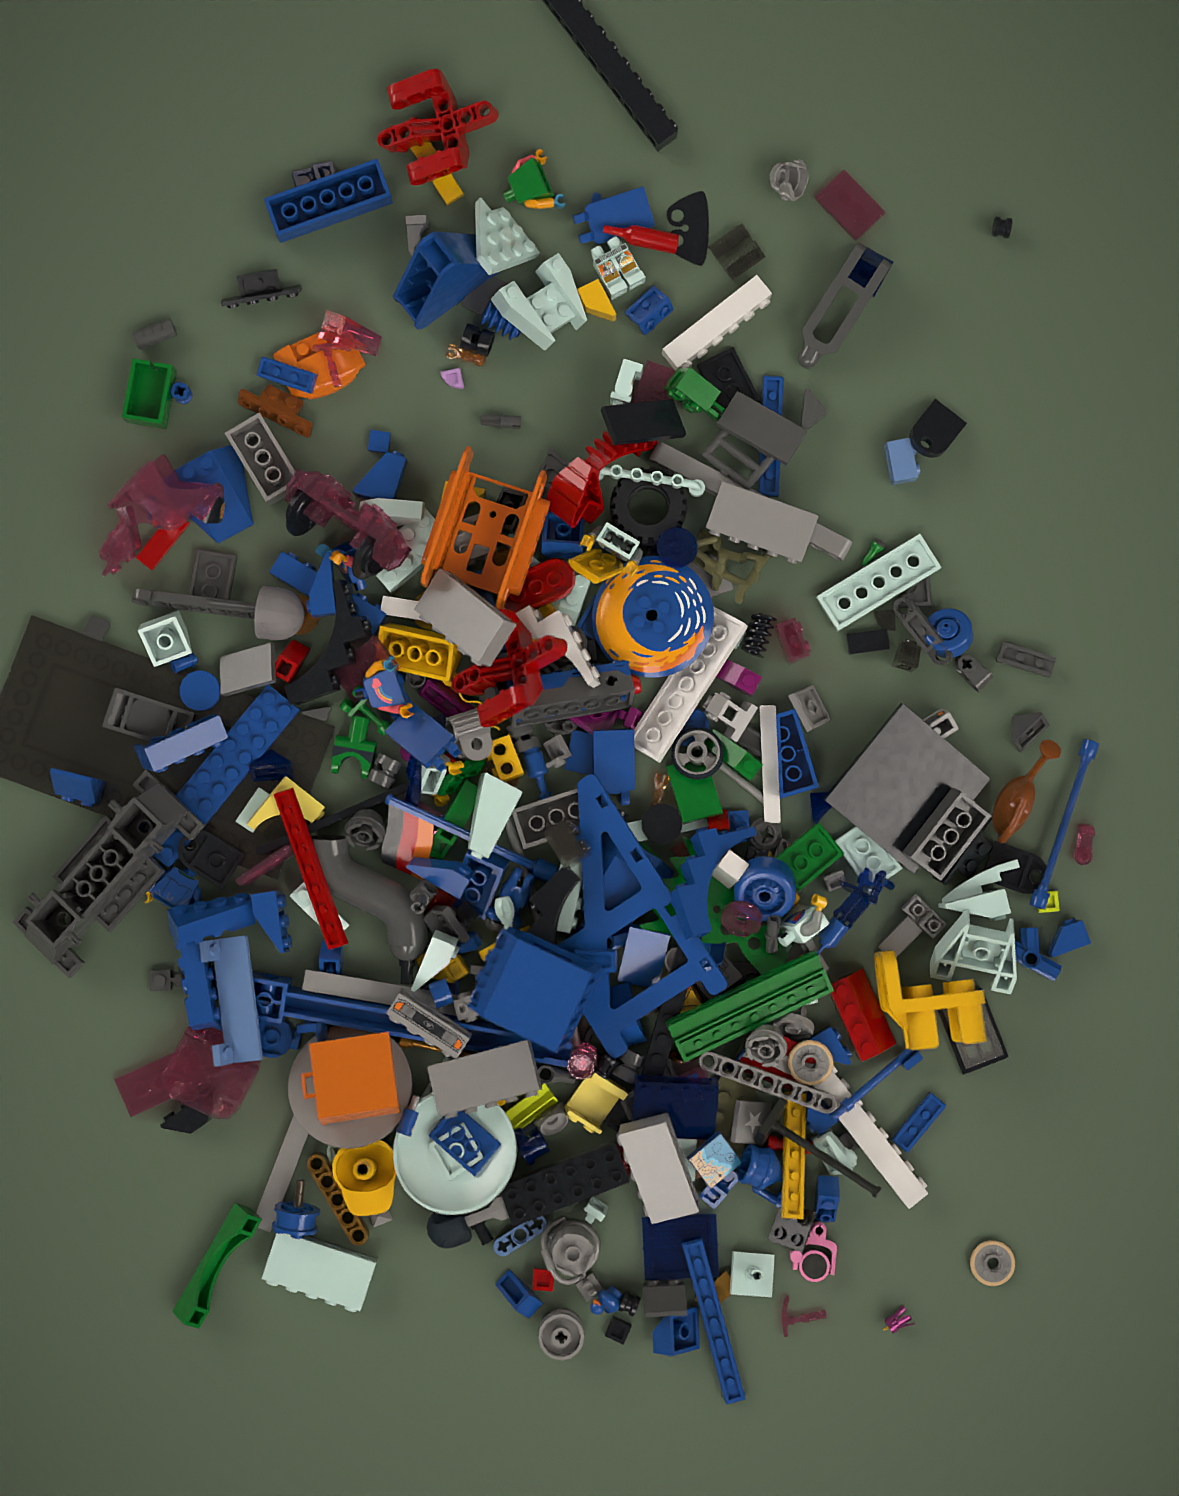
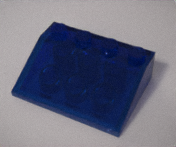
[632,1075,719,1140]

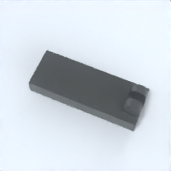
[997,641,1056,678]

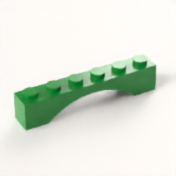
[172,1203,262,1329]

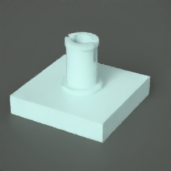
[730,1251,775,1297]

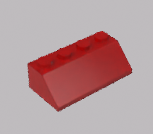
[829,968,896,1062]

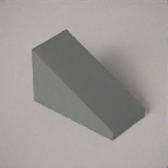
[302,707,332,722]

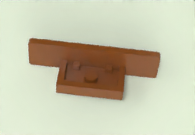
[238,384,313,438]

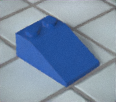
[50,768,106,807]
[447,849,510,920]

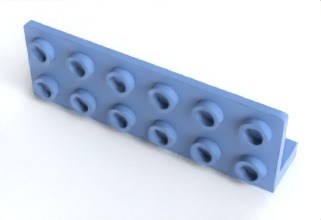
[199,935,263,1067]

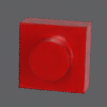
[532,1267,554,1292]

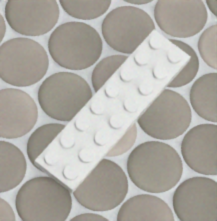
[634,607,748,763]

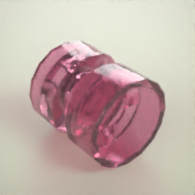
[567,1043,598,1079]

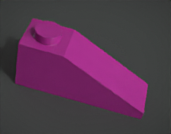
[715,659,762,697]

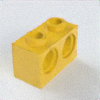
[487,735,524,782]

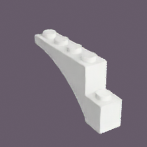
[515,605,600,688]

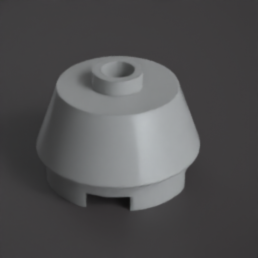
[745,1024,787,1067]

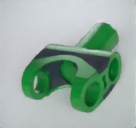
[332,716,377,780]

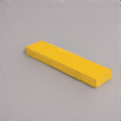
[405,136,464,206]

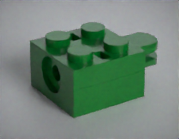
[663,367,725,421]

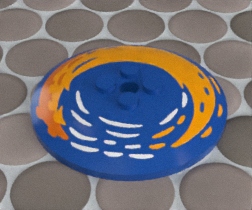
[592,556,714,678]

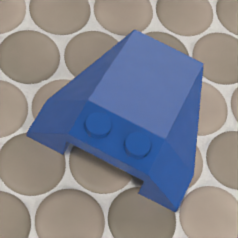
[162,445,254,544]
[581,831,674,932]

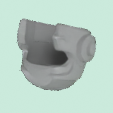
[769,159,809,201]

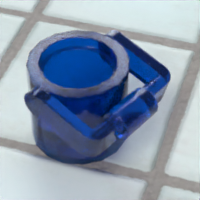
[514,1127,550,1165]

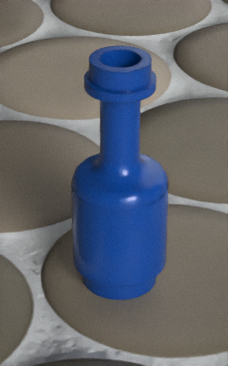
[522,747,552,800]

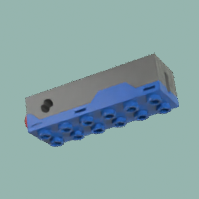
[506,660,642,728]

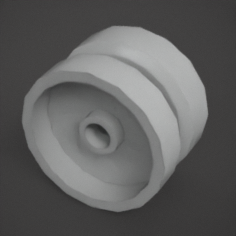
[538,1308,584,1360]

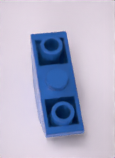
[610,982,647,1046]

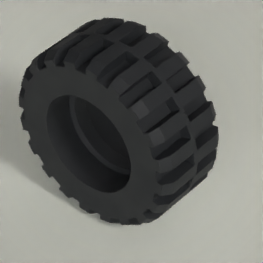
[610,467,687,547]

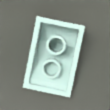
[938,889,1011,921]

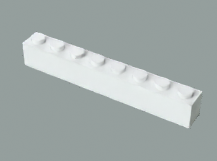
[812,1065,928,1209]

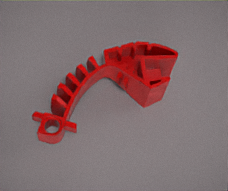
[546,431,658,528]

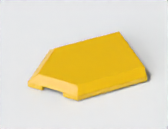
[568,549,624,584]

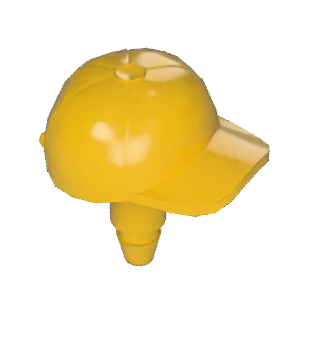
[332,1140,396,1216]

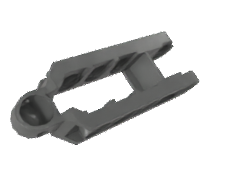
[798,243,892,368]

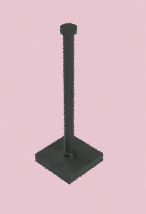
[755,1097,882,1198]

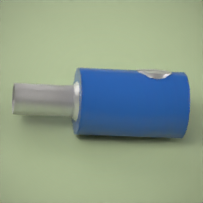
[396,1095,420,1137]

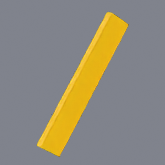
[781,1091,806,1219]

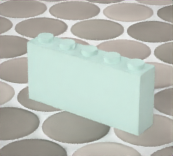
[262,1233,378,1312]

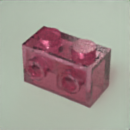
[774,618,811,665]

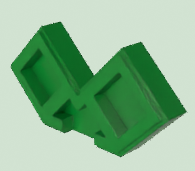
[438,759,486,796]

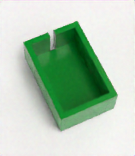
[122,358,177,429]

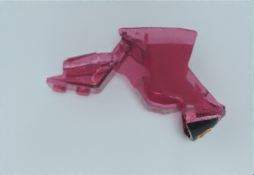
[99,454,225,576]

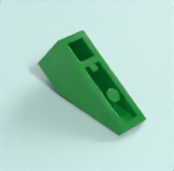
[704,728,763,782]

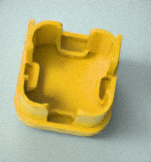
[874,950,987,1050]

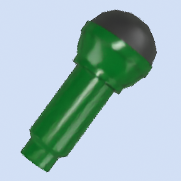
[861,539,884,567]

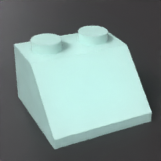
[138,610,192,667]

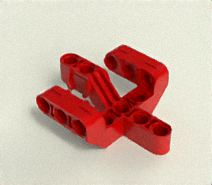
[377,69,499,186]
[452,609,568,727]

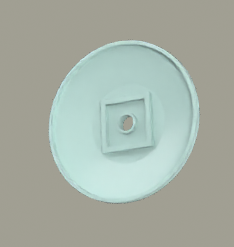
[393,1093,517,1215]

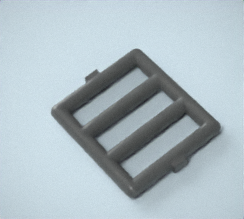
[702,429,775,490]

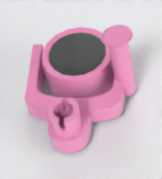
[790,1221,837,1282]

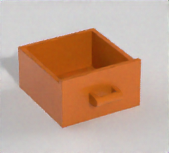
[301,1032,400,1125]

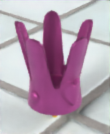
[883,1305,915,1334]

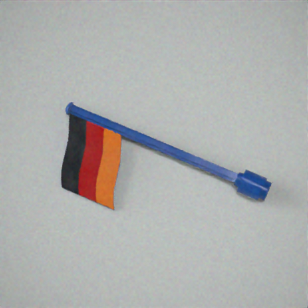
[381,794,559,883]

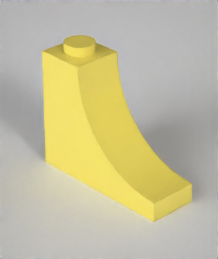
[246,776,325,830]

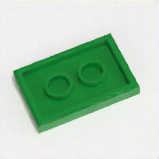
[666,756,723,825]
[775,822,844,892]

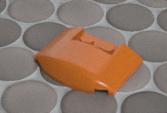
[273,321,366,399]

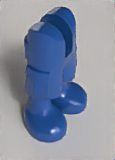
[485,867,535,930]

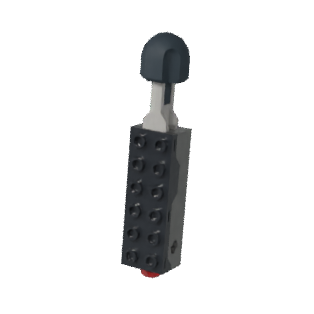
[427,1139,631,1249]

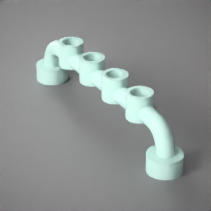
[599,465,705,497]

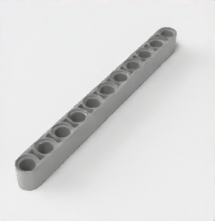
[648,442,853,561]

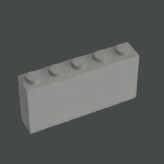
[706,481,819,564]
[414,568,517,666]
[427,1040,543,1119]
[617,1112,700,1224]

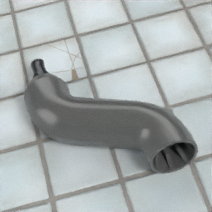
[311,835,428,985]

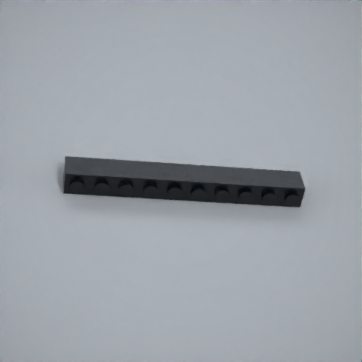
[542,0,678,152]

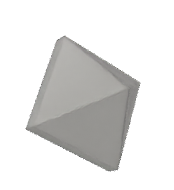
[824,870,847,892]
[369,1209,393,1227]

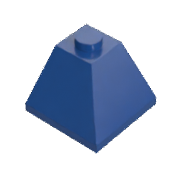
[653,1306,700,1356]

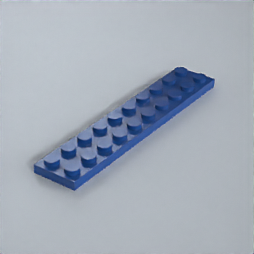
[146,684,300,868]

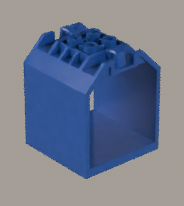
[468,927,603,1053]

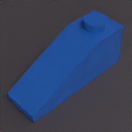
[306,552,336,618]
[406,857,476,899]

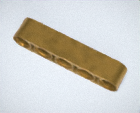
[307,1152,370,1246]

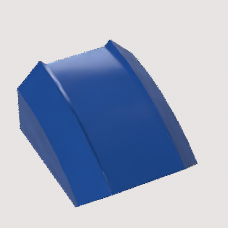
[542,512,585,559]

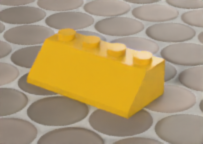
[376,623,462,682]

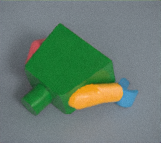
[503,149,566,209]

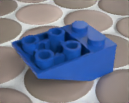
[251,891,292,953]

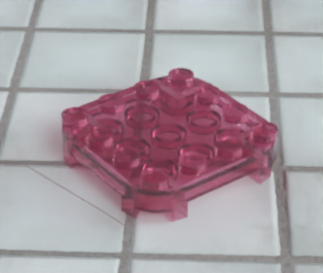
[162,1026,261,1119]

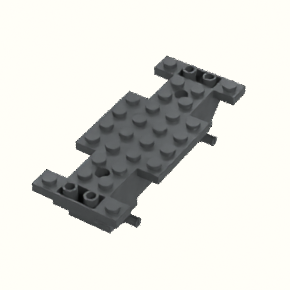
[13,770,206,978]

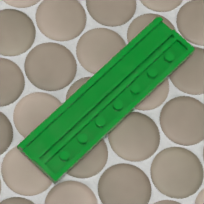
[665,950,834,1063]

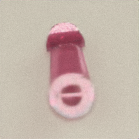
[1074,824,1095,865]

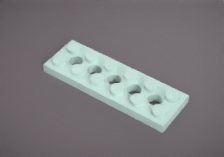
[816,534,942,632]

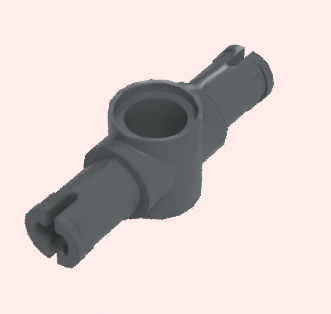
[409,878,437,914]
[536,1063,576,1084]

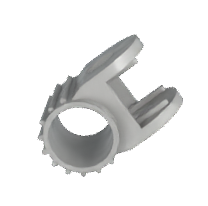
[445,708,493,761]

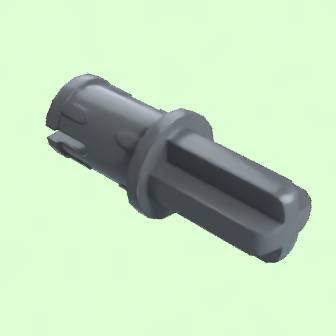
[481,413,521,429]
[765,915,781,954]

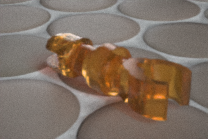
[446,345,485,366]
[650,773,669,807]

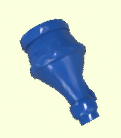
[737,1145,783,1207]

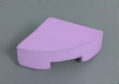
[440,368,464,389]

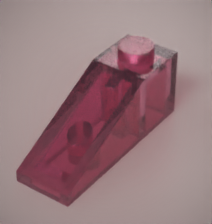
[319,310,382,356]

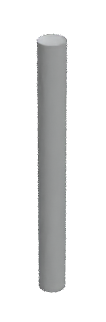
[708,752,764,804]

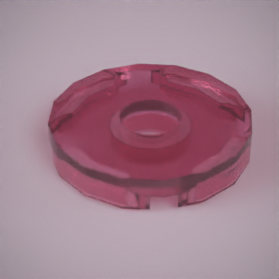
[721,901,762,937]

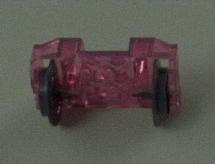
[285,469,412,580]

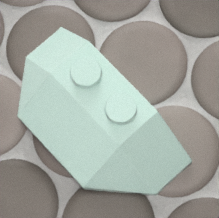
[552,559,591,626]

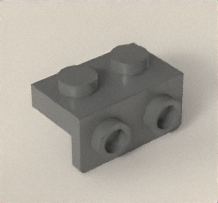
[423,905,470,943]

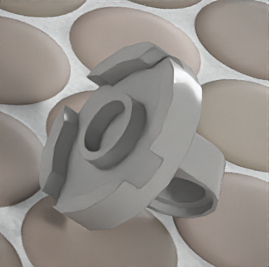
[773,1006,814,1041]

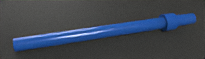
[829,1049,917,1121]

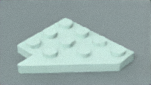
[475,198,540,275]

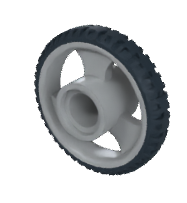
[671,727,724,780]

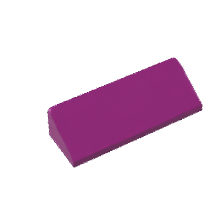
[418,678,476,717]

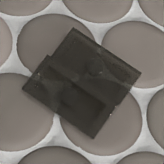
[708,224,765,280]

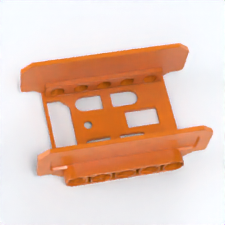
[421,446,550,609]

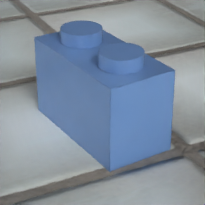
[884,438,920,485]

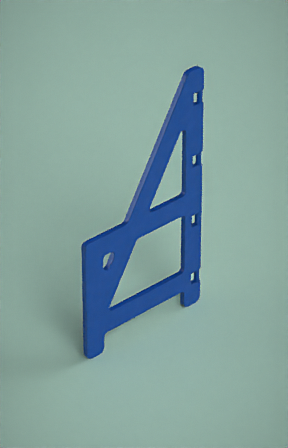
[557,774,728,1058]

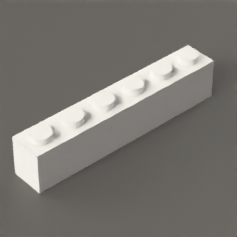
[662,275,772,371]

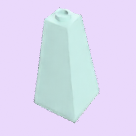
[468,773,522,860]

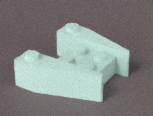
[491,253,587,351]
[930,909,1017,994]

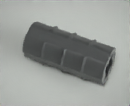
[133,319,177,350]

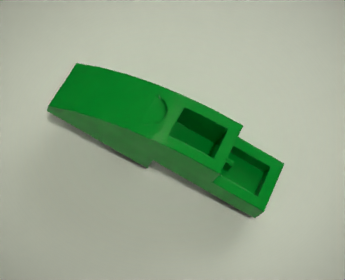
[430,779,478,860]

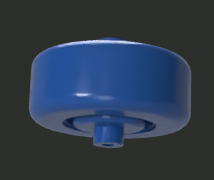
[925,608,974,658]

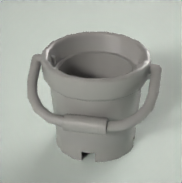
[541,1216,601,1285]

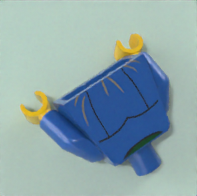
[145,867,201,908]

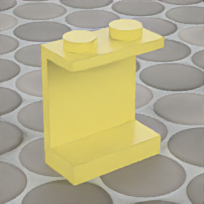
[564,1067,628,1135]

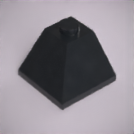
[490,488,529,536]

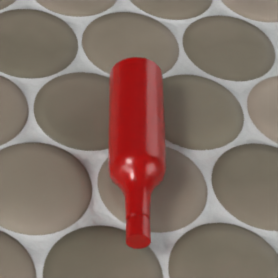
[603,225,679,254]

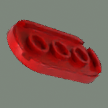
[498,558,575,613]

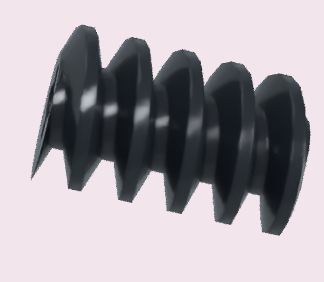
[741,613,777,658]

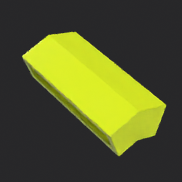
[505,1083,558,1133]

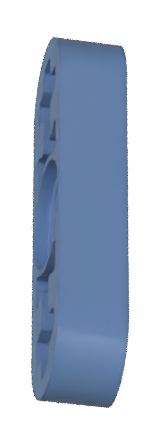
[493,1216,547,1256]

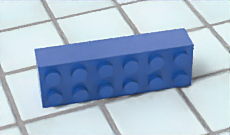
[264,158,393,243]

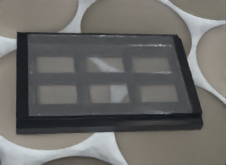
[937,988,1009,1075]

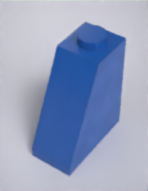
[353,451,408,500]

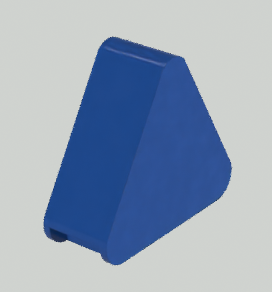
[393,232,499,330]

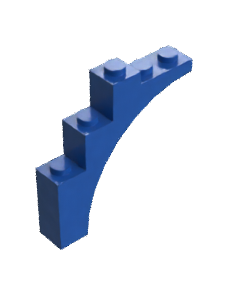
[670,826,757,941]

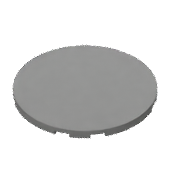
[288,1026,413,1149]

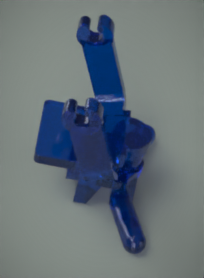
[833,867,895,929]

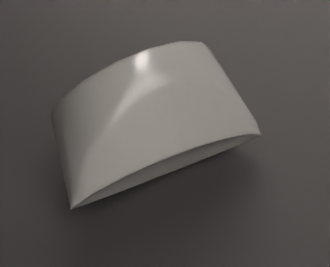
[533,1102,569,1135]

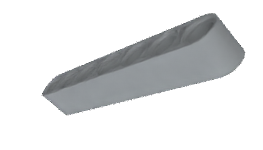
[699,1051,836,1114]

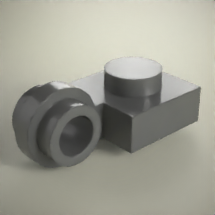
[150,970,185,991]

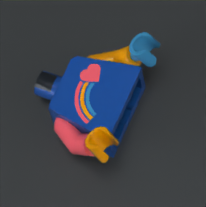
[315,541,367,591]
[354,656,414,718]

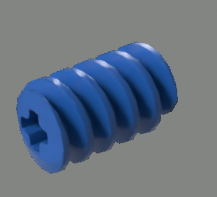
[481,300,521,341]

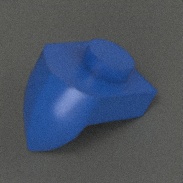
[297,1020,328,1042]

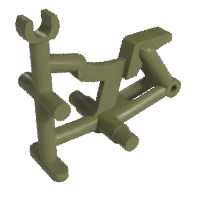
[682,530,774,604]

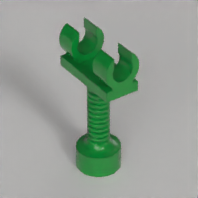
[339,685,392,736]

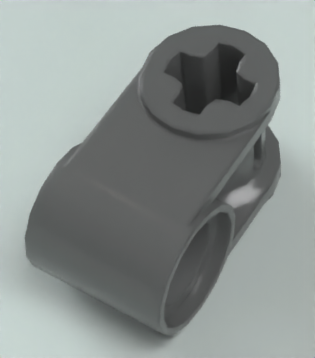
[954,655,993,692]

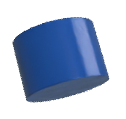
[428,978,454,1009]

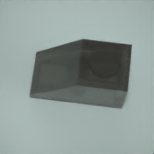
[892,639,921,672]

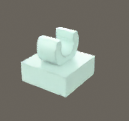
[584,1196,609,1224]

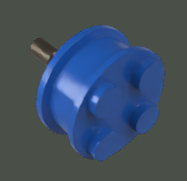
[272,1180,320,1239]

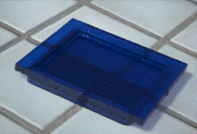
[642,1213,719,1280]

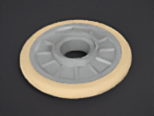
[788,1040,833,1085]
[970,1240,1015,1286]

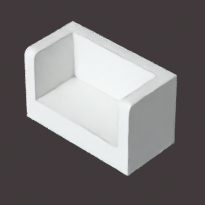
[712,850,749,889]

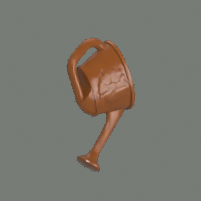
[992,740,1061,844]

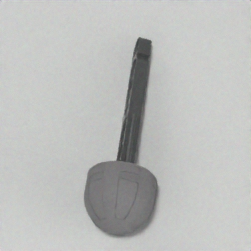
[132,586,304,640]

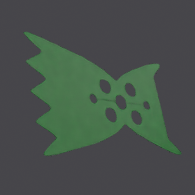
[640,836,795,975]

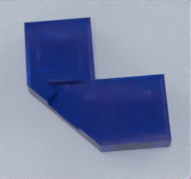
[405,755,422,807]

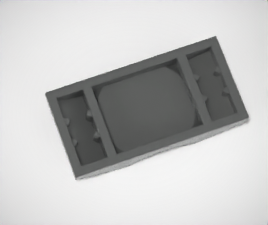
[102,687,194,742]

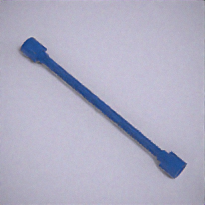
[1029,739,1099,910]

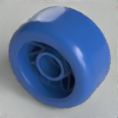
[734,856,796,921]

